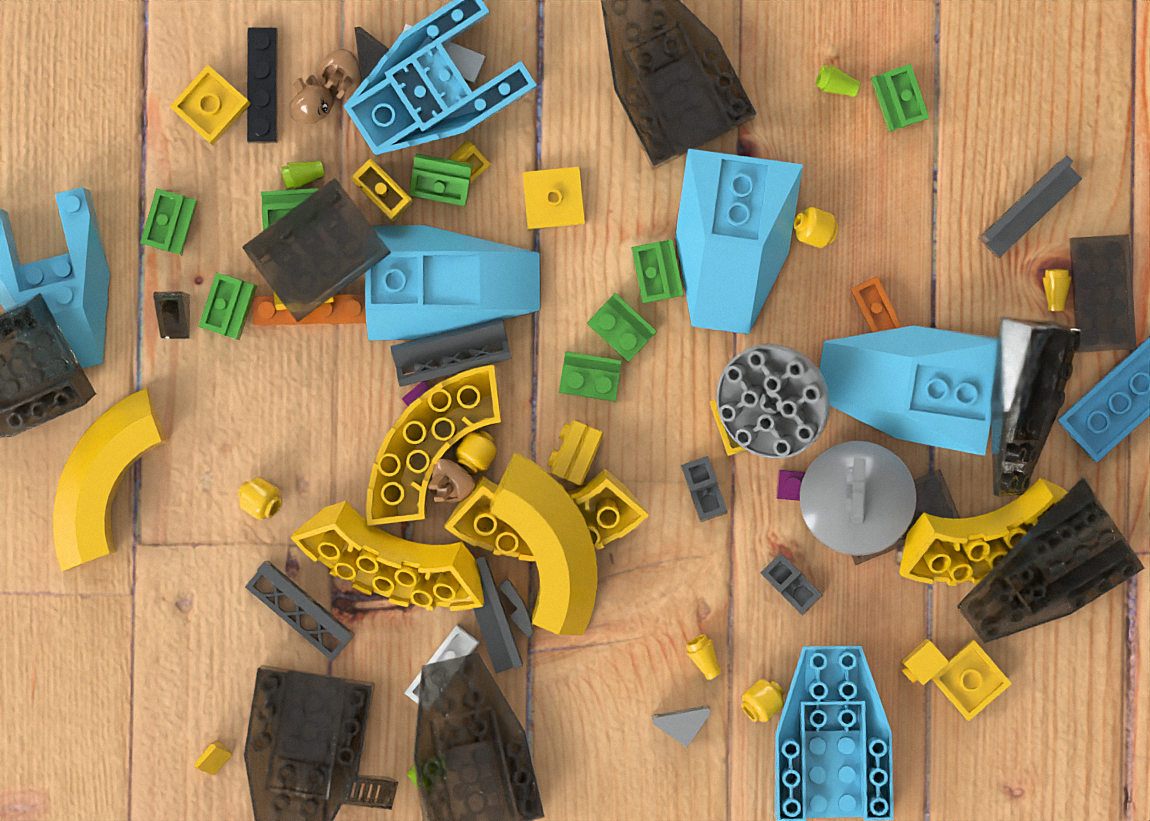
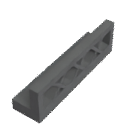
[978,155,1082,259]
[390,318,512,387]
[473,555,523,673]
[245,560,355,661]

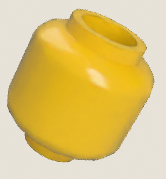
[793,207,838,248]
[455,430,497,475]
[238,477,282,520]
[741,679,784,722]

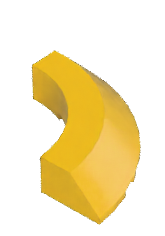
[366,365,502,526]
[53,388,167,572]
[490,452,597,636]
[444,468,649,561]
[899,477,1095,586]
[291,500,484,611]

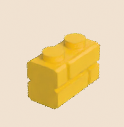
[350,158,414,222]
[547,420,604,486]

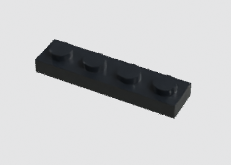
[247,28,278,143]

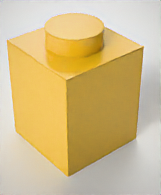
[900,639,949,686]

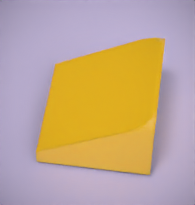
[448,140,491,184]
[194,740,232,775]

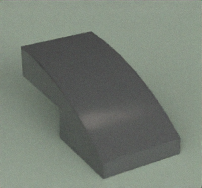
[681,456,728,522]
[761,553,823,616]
[499,578,533,638]

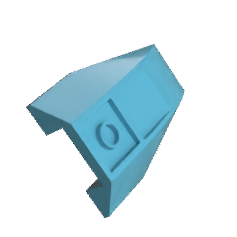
[365,225,540,340]

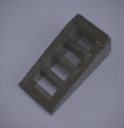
[340,774,398,810]

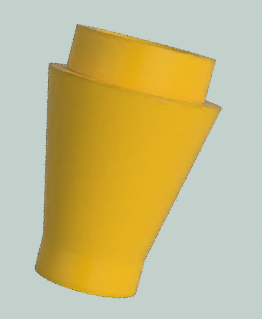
[1042,269,1072,311]
[686,634,722,680]

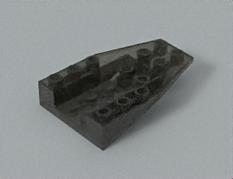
[601,0,756,170]
[0,293,96,438]
[991,317,1081,497]
[957,477,1145,643]
[413,653,545,821]
[244,665,375,821]

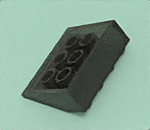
[242,178,391,322]

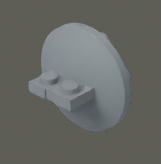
[716,343,830,459]
[800,441,916,556]

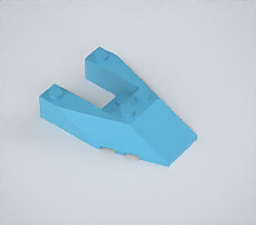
[344,0,537,155]
[0,187,111,377]

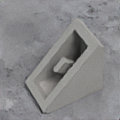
[652,705,710,747]

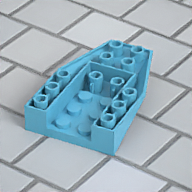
[675,149,803,334]
[819,325,1004,456]
[774,645,893,821]

